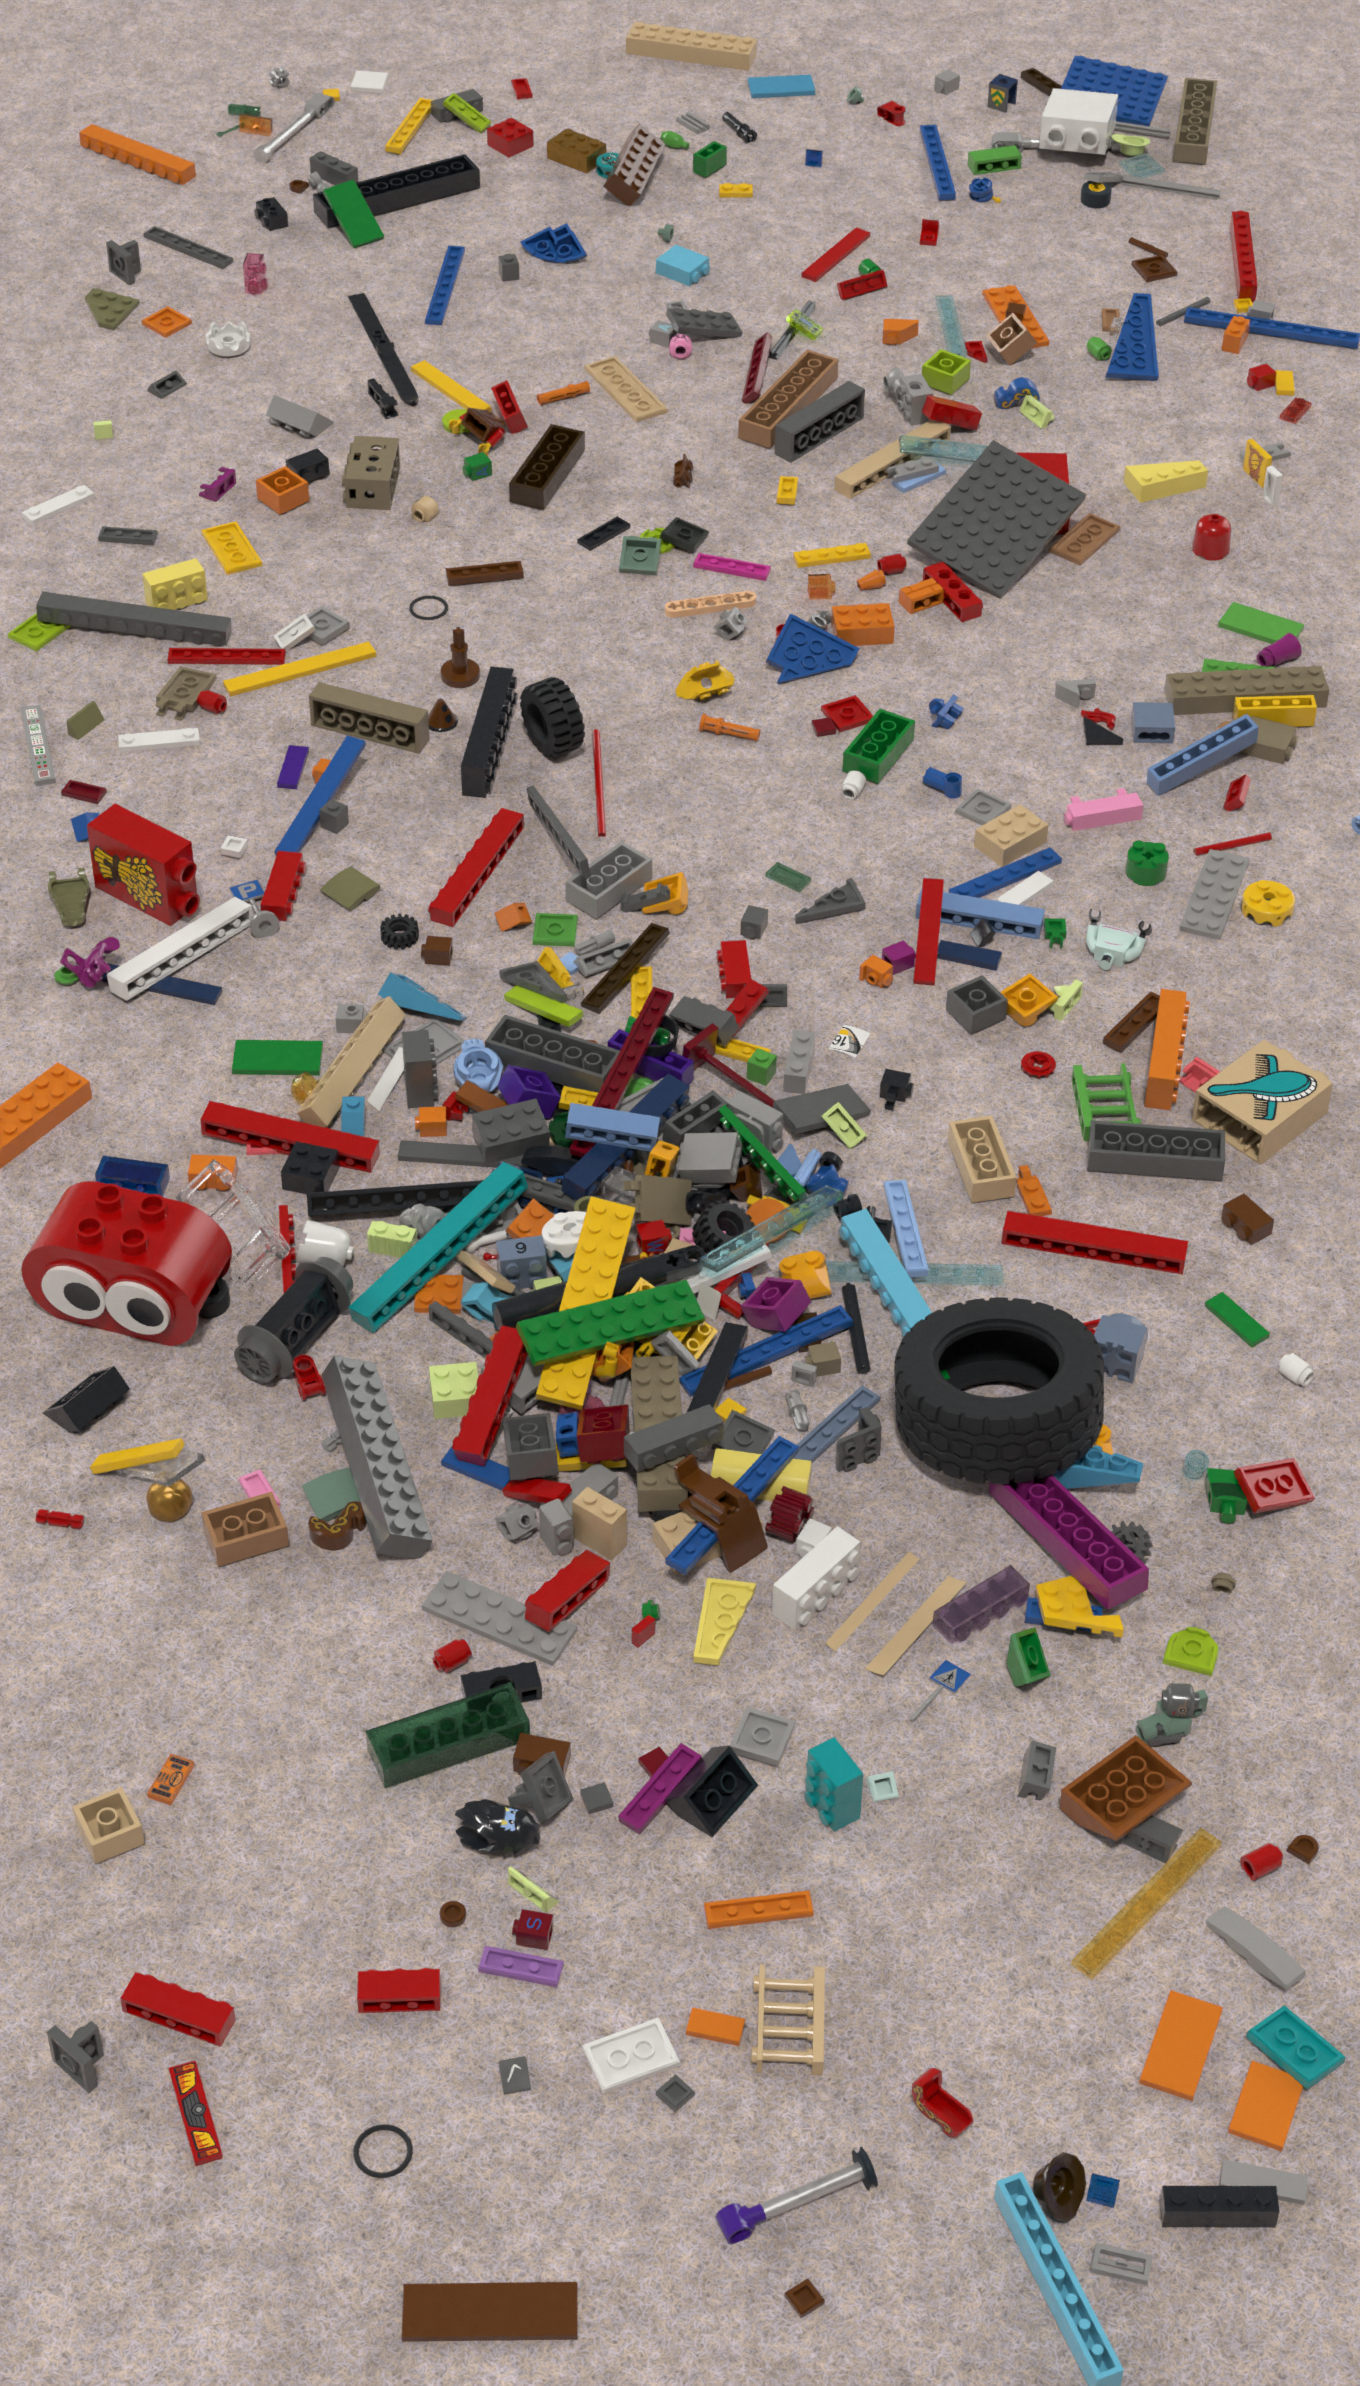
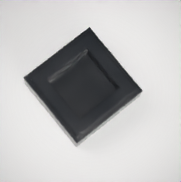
[970,918,996,947]

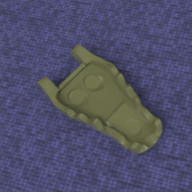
[48,867,90,927]

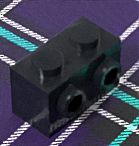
[254,197,288,231]
[285,448,330,482]

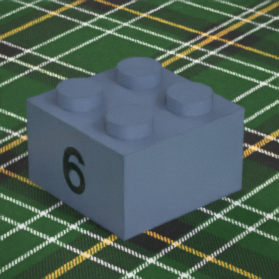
[496,1235,547,1289]

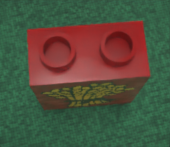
[87,803,200,926]

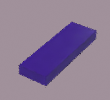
[277,745,309,790]

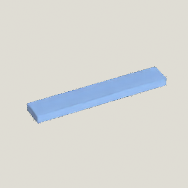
[883,1180,929,1277]

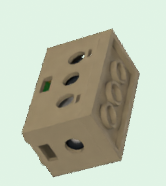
[342,436,400,510]

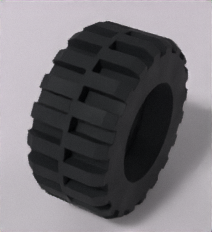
[520,677,585,758]

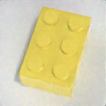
[142,558,208,610]

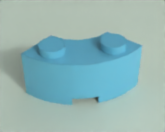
[460,1282,514,1329]

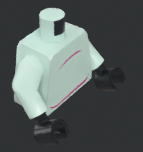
[1086,909,1152,970]

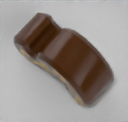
[308,1501,367,1551]

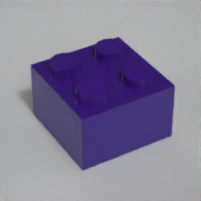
[497,1065,561,1118]

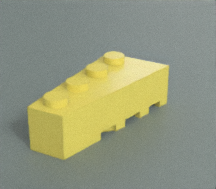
[1124,460,1208,503]

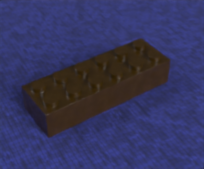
[509,424,585,510]

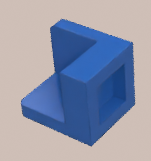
[71,812,99,842]

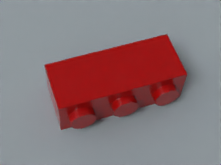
[491,380,528,434]
[921,395,983,430]
[716,940,751,999]
[357,1968,441,2013]

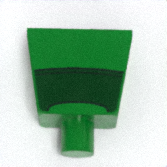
[1205,1468,1248,1523]

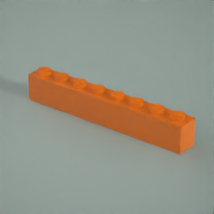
[79,124,196,185]

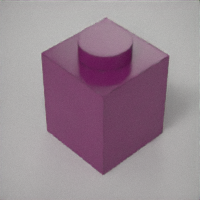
[882,940,916,975]

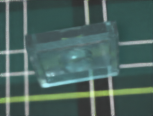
[1119,153,1165,178]

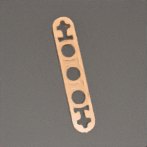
[665,591,756,618]

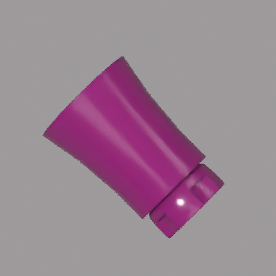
[1256,633,1302,667]

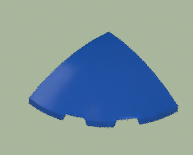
[520,223,587,263]

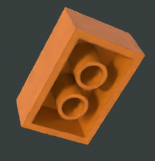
[831,603,895,646]

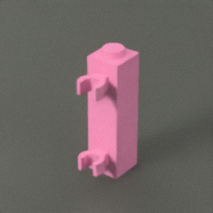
[1064,788,1144,831]

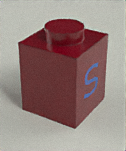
[512,1909,554,1951]

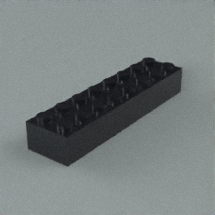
[461,666,518,798]

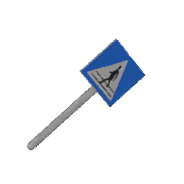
[910,1660,971,1721]

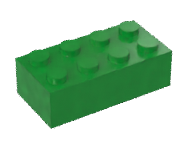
[842,709,915,784]

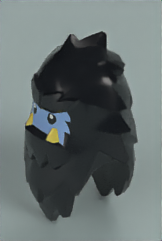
[455,1799,541,1855]

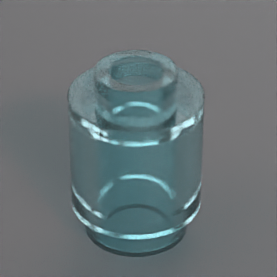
[1183,1450,1209,1479]

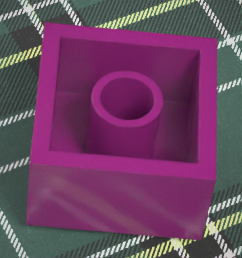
[740,1277,811,1332]

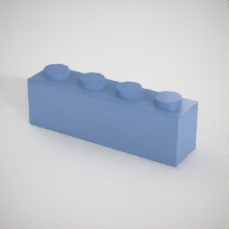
[565,1103,660,1152]

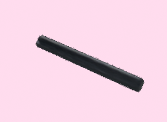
[842,1283,871,1374]

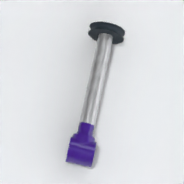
[715,2147,878,2245]

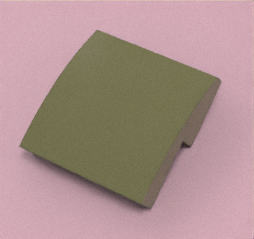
[320,866,381,912]

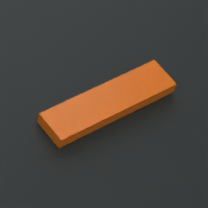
[704,1890,814,1929]

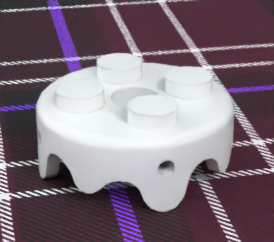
[206,322,251,357]
[542,1211,586,1258]

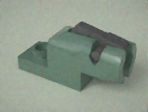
[1136,1690,1208,1746]

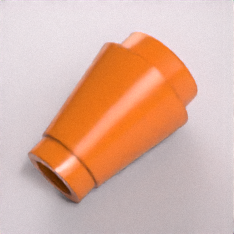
[857,570,886,591]

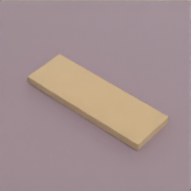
[584,356,668,423]

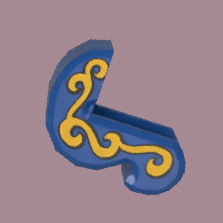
[994,377,1040,409]

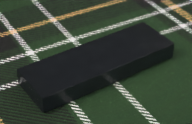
[577,516,631,551]

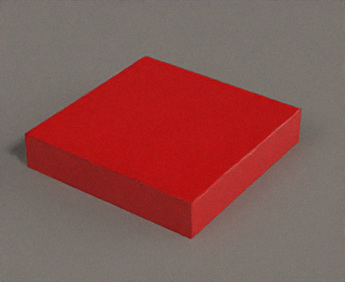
[821,695,873,733]

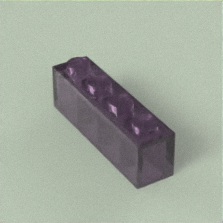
[932,1565,1030,1645]

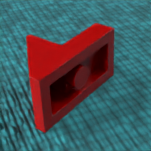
[920,219,940,246]

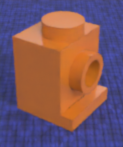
[859,955,893,988]

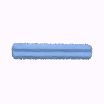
[794,1149,822,1186]

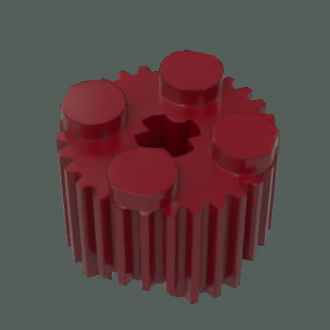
[765,1486,815,1542]

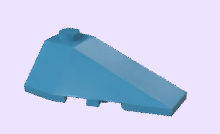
[377,972,467,1021]
[1053,1445,1143,1489]

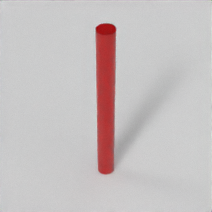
[1193,832,1272,856]

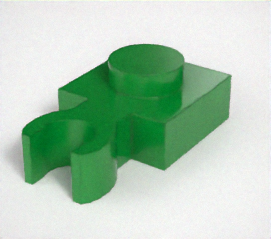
[1044,918,1067,949]

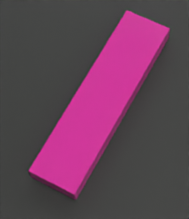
[693,553,771,581]

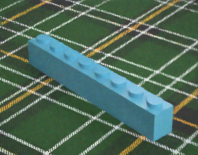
[839,1209,932,1337]
[994,2172,1124,2386]

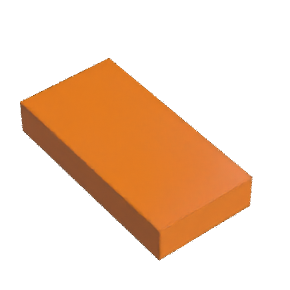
[686,2007,746,2046]

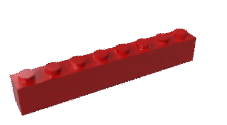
[1230,210,1258,302]
[428,808,524,927]
[200,1101,380,1173]
[1001,1211,1189,1275]

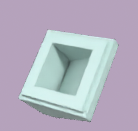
[865,1771,899,1802]

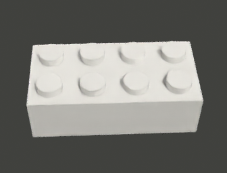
[772,1526,861,1630]

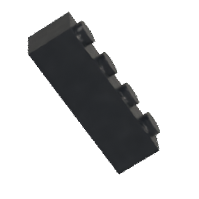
[1159,2186,1280,2228]

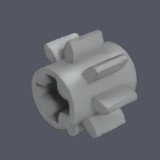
[269,66,290,87]

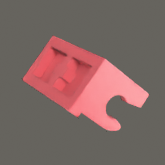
[1179,1057,1220,1093]

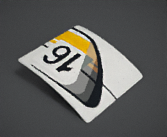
[829,1025,871,1057]

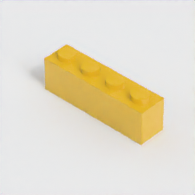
[1233,695,1317,727]

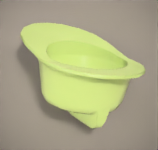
[1111,134,1150,156]

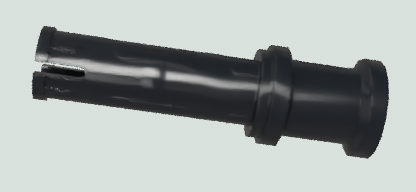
[722,112,757,143]

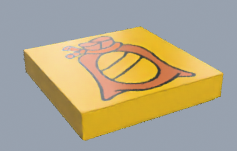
[1243,439,1272,488]

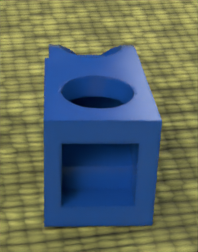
[556,1412,579,1457]

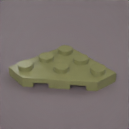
[85,288,140,330]

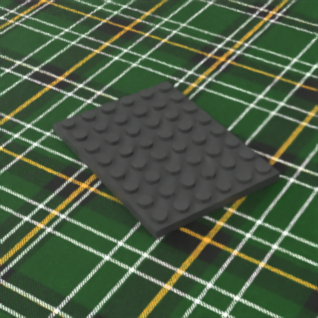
[907,440,1086,599]

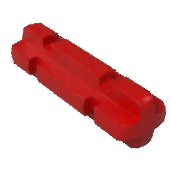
[36,1509,84,1529]

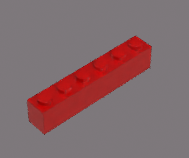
[452,1325,528,1466]

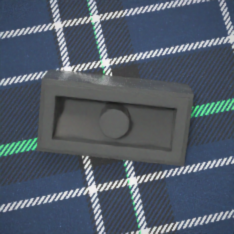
[147,370,187,399]

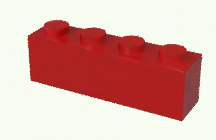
[260,851,306,921]
[525,1549,610,1632]
[120,1972,236,2047]

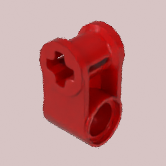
[877,101,906,126]
[293,1355,326,1401]

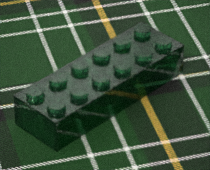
[366,1683,530,1788]

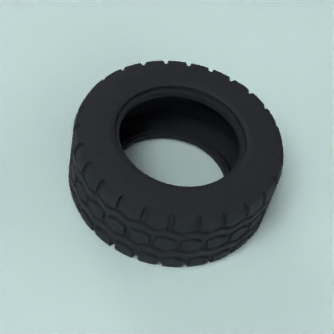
[894,1297,1104,1484]

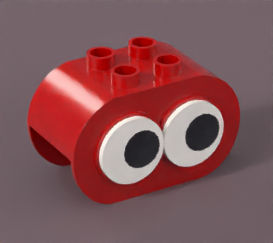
[21,1181,233,1346]

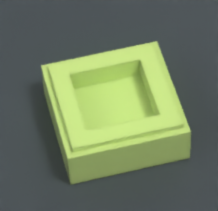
[93,420,113,439]

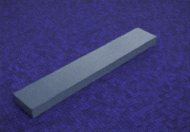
[793,1385,881,1463]

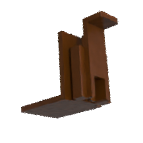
[674,1454,768,1573]

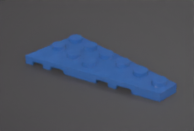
[1105,293,1159,381]

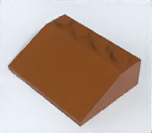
[1060,1735,1192,1841]

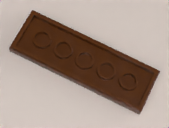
[402,2282,578,2342]

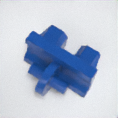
[929,694,964,730]

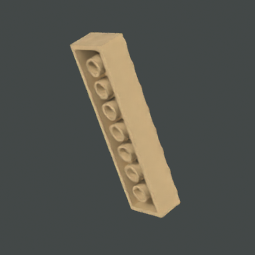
[626,22,757,71]

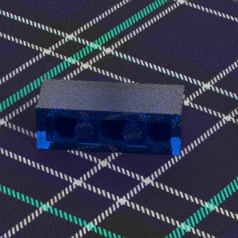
[95,1155,170,1197]

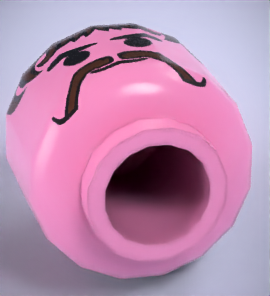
[669,334,692,359]

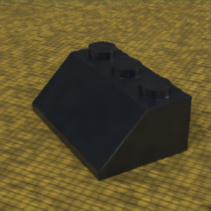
[42,1366,130,1433]
[665,1745,758,1837]

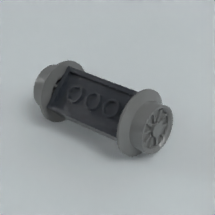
[234,1257,353,1383]

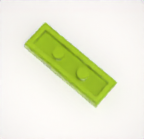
[443,92,492,133]

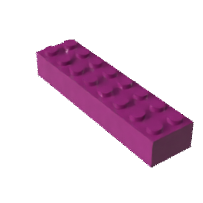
[989,1475,1149,1610]

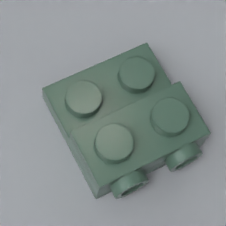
[619,536,662,575]

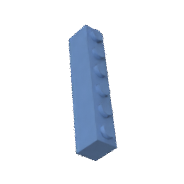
[1147,714,1259,796]
[916,888,1045,940]

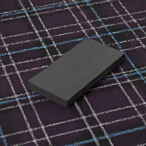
[773,1084,871,1134]

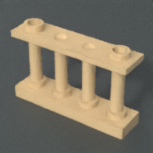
[751,1964,825,2076]

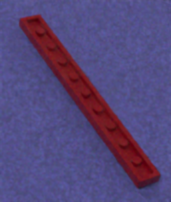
[570,987,674,1158]

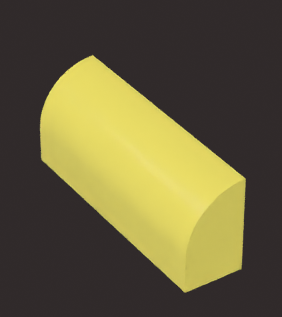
[711,1448,812,1501]

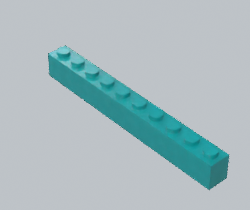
[348,1162,528,1333]

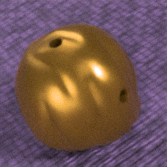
[146,1474,192,1522]

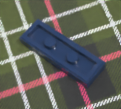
[937,940,1002,971]

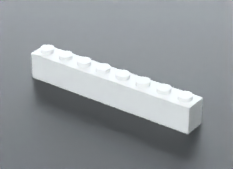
[107,897,253,1001]

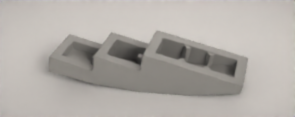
[1206,1906,1306,1989]

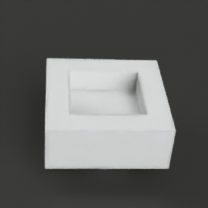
[220,835,248,858]

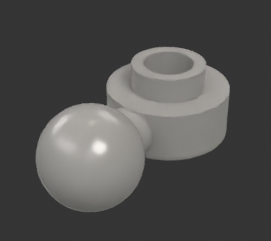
[308,172,329,193]

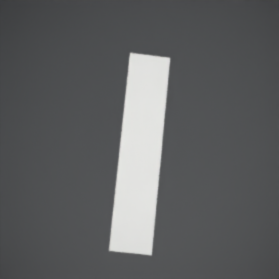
[367,1047,404,1111]

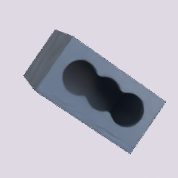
[1131,702,1175,744]

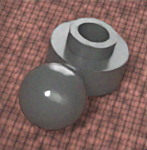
[807,611,831,630]

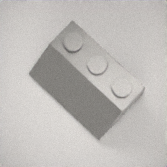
[266,395,334,438]

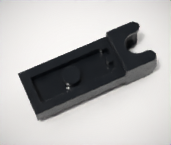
[367,378,398,419]
[686,1184,734,1214]

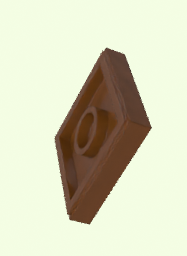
[1131,255,1178,283]

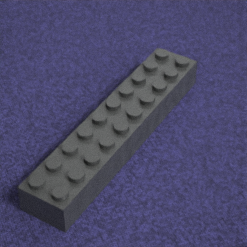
[321,1355,433,1559]

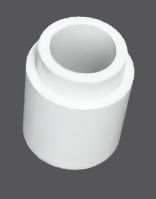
[841,771,866,800]
[1279,1353,1315,1387]

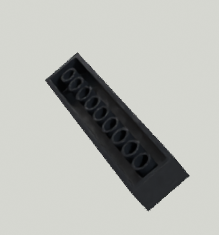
[313,154,480,228]

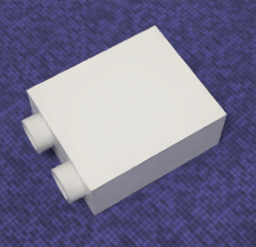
[1039,88,1118,155]

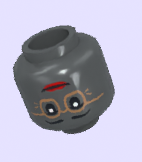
[1162,1683,1199,1717]

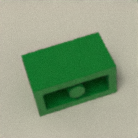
[693,141,727,177]

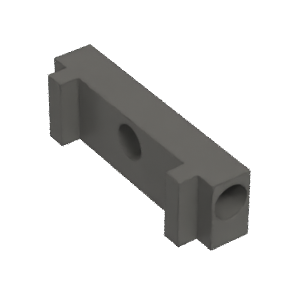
[620,883,670,912]

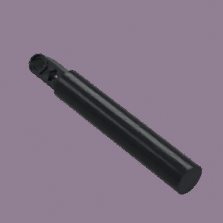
[492,1245,705,1330]

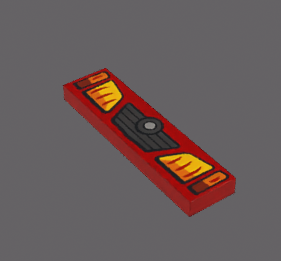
[168,2060,223,2166]

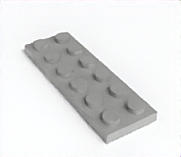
[1179,849,1250,940]
[422,1571,577,1666]

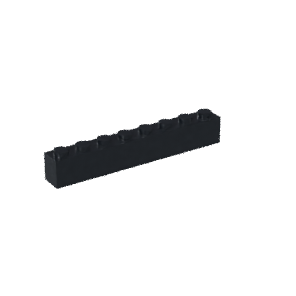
[306,1180,483,1216]

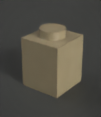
[804,1341,841,1377]

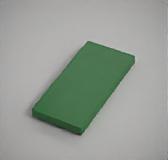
[323,179,384,248]
[232,1040,323,1076]

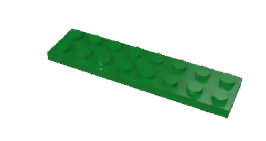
[516,1280,705,1366]

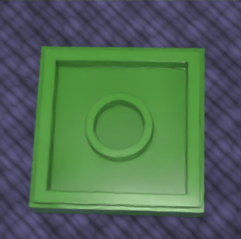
[533,913,578,947]

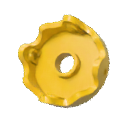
[1242,880,1295,927]

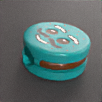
[596,152,619,179]

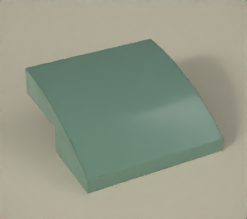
[302,1468,361,1522]

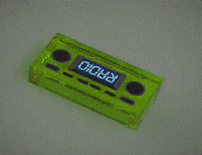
[786,308,824,340]

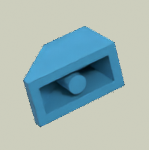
[341,1096,366,1137]

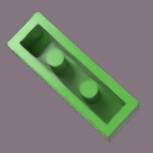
[967,145,1022,175]

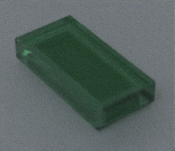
[765,862,811,893]

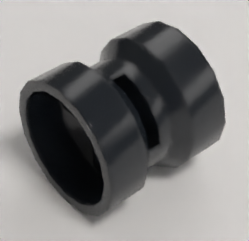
[833,1194,862,1221]

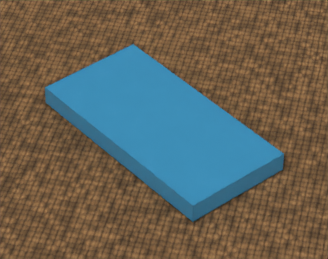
[747,74,815,98]

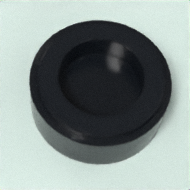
[819,1151,843,1172]

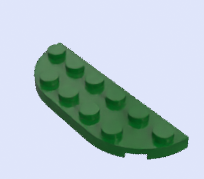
[718,1105,807,1203]

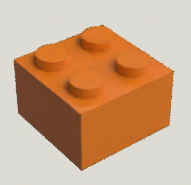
[256,466,309,515]

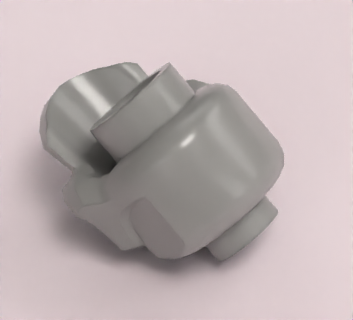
[399,1204,446,1238]

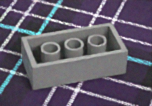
[565,841,652,919]

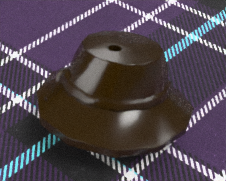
[1033,2152,1086,2222]

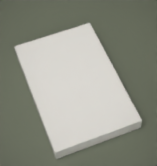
[582,2017,680,2094]

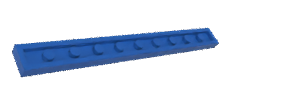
[1184,307,1360,349]

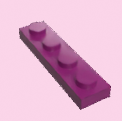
[618,1743,702,1835]

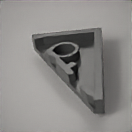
[795,878,866,924]
[499,961,567,1003]

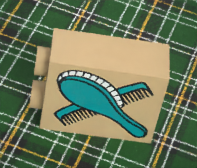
[1192,1039,1333,1165]

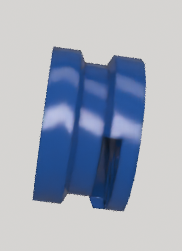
[969,177,993,202]

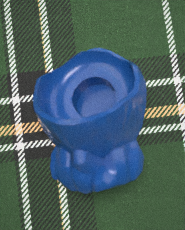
[805,1164,849,1201]

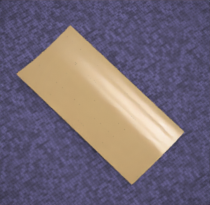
[825,1551,967,1676]

